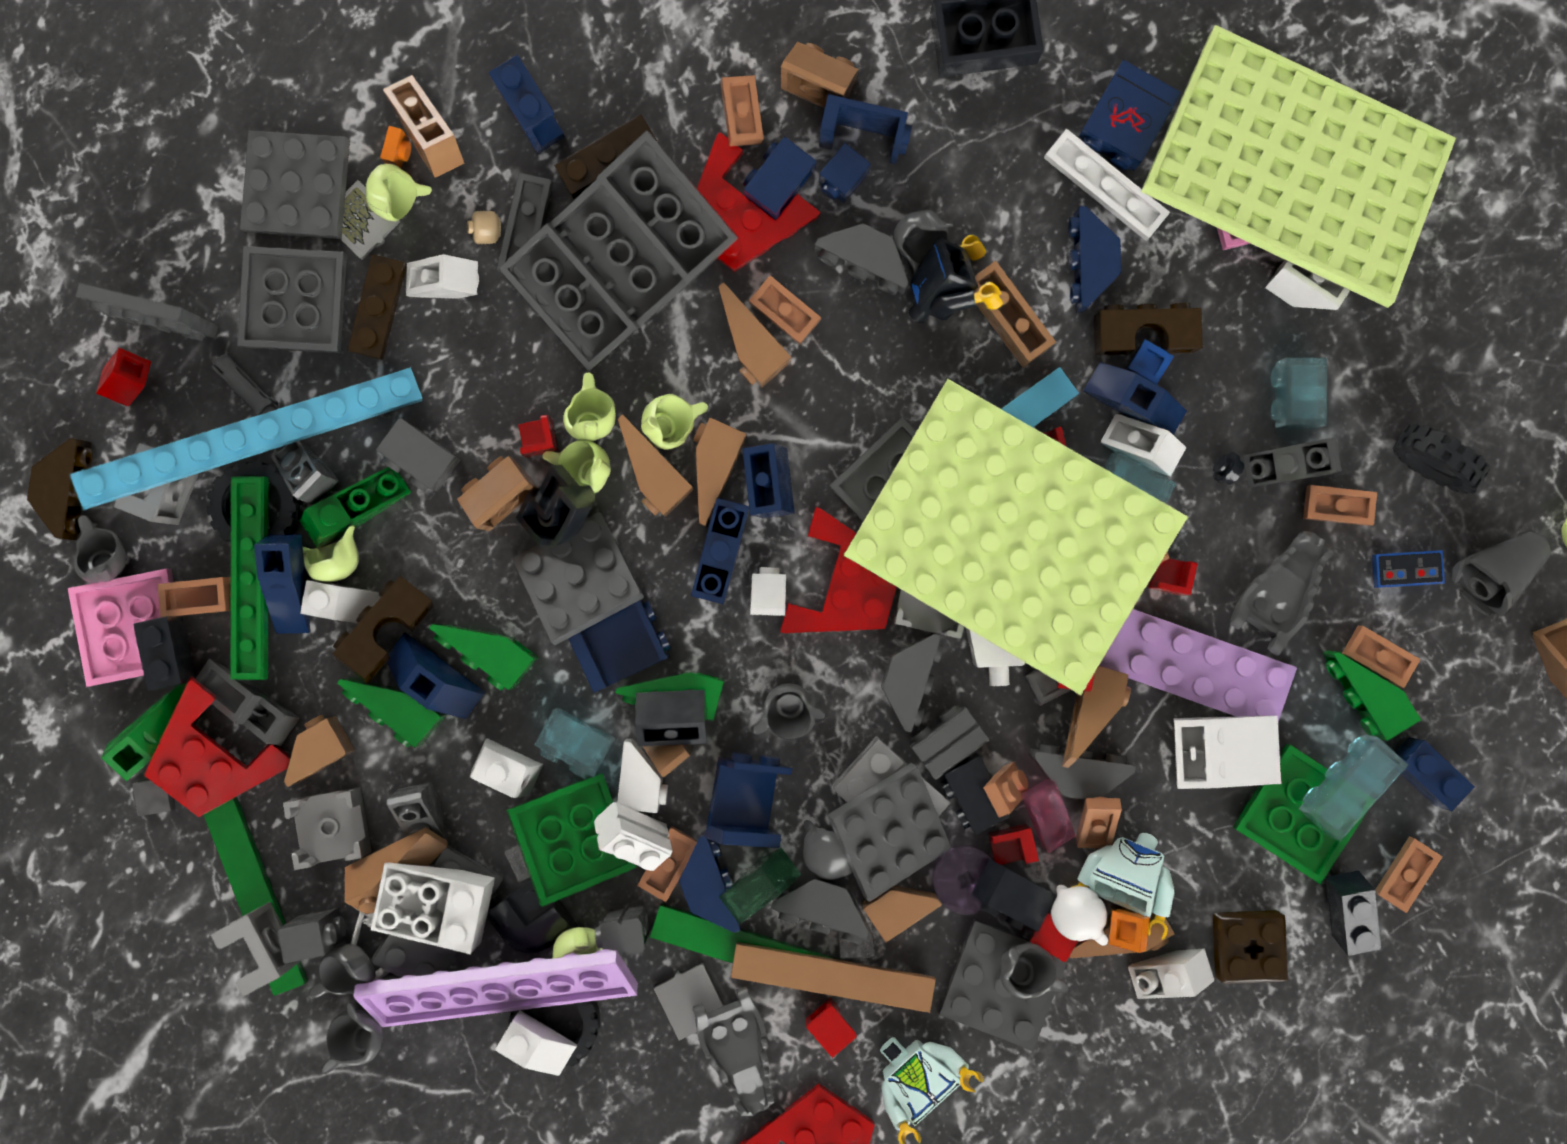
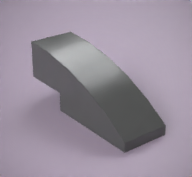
[196,659,300,746]

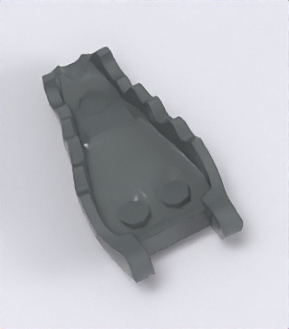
[1230,531,1334,655]
[693,986,775,1116]

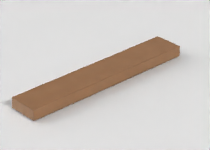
[730,942,936,1013]

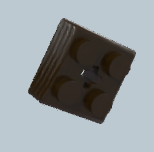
[1213,910,1288,984]

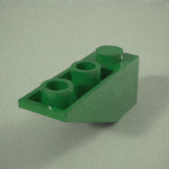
[300,467,411,549]
[429,624,539,691]
[1323,651,1421,741]
[616,671,725,721]
[337,677,448,748]
[101,684,186,781]

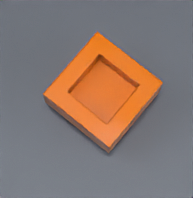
[380,126,411,169]
[1109,909,1149,953]

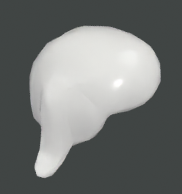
[1051,885,1108,946]

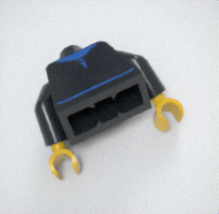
[908,235,1003,323]

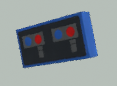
[1372,550,1445,588]

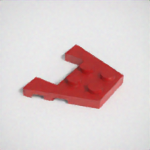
[697,132,821,272]
[780,507,897,633]
[144,677,291,817]
[739,1083,875,1144]

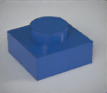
[1125,339,1174,385]

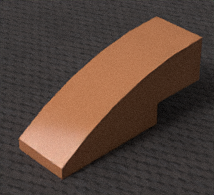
[157,577,231,617]

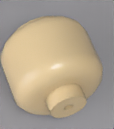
[467,211,501,244]

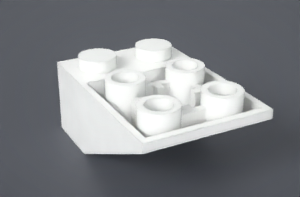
[1173,716,1281,789]
[371,862,495,954]

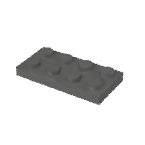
[372,845,503,978]

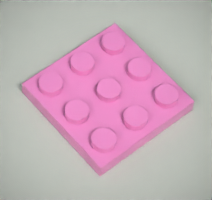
[68,569,174,687]

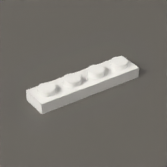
[1044,129,1170,241]

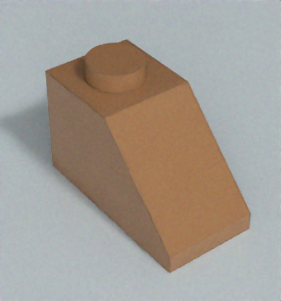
[284,715,355,787]
[643,744,694,778]
[862,885,942,943]

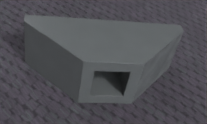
[814,223,909,295]
[1243,437,1342,488]
[271,440,338,505]
[881,633,944,733]
[1029,744,1136,799]
[387,782,451,847]
[771,879,873,945]

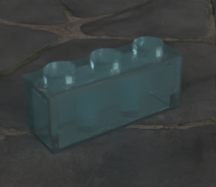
[1299,734,1408,841]

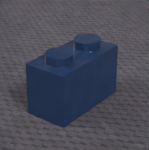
[743,136,816,220]
[743,443,795,519]
[1387,737,1475,812]

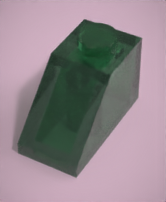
[719,848,802,924]

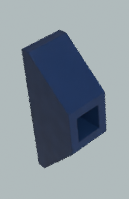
[1068,206,1121,313]
[1083,362,1187,435]
[691,498,749,605]
[387,632,486,719]
[679,830,745,933]

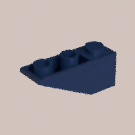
[254,535,311,634]

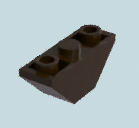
[27,438,93,540]

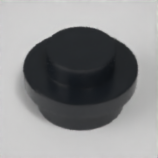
[1213,452,1245,485]

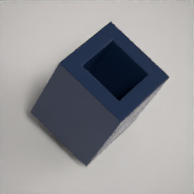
[819,143,871,203]

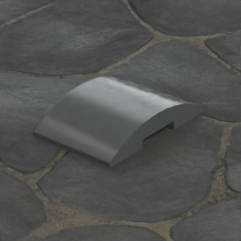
[499,131,738,371]

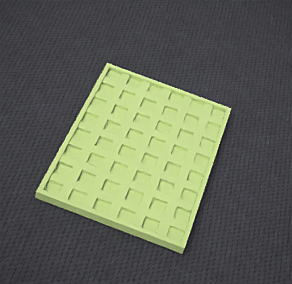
[1141,25,1456,308]
[844,379,1188,695]

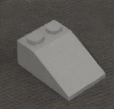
[832,736,951,817]

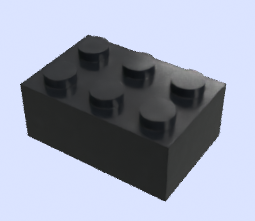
[930,0,1044,78]

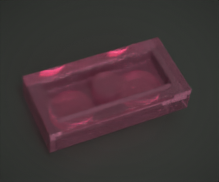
[1021,778,1076,853]

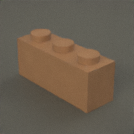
[974,261,1056,368]

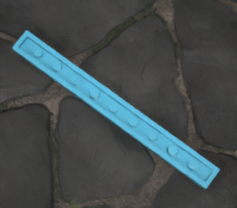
[70,367,423,510]

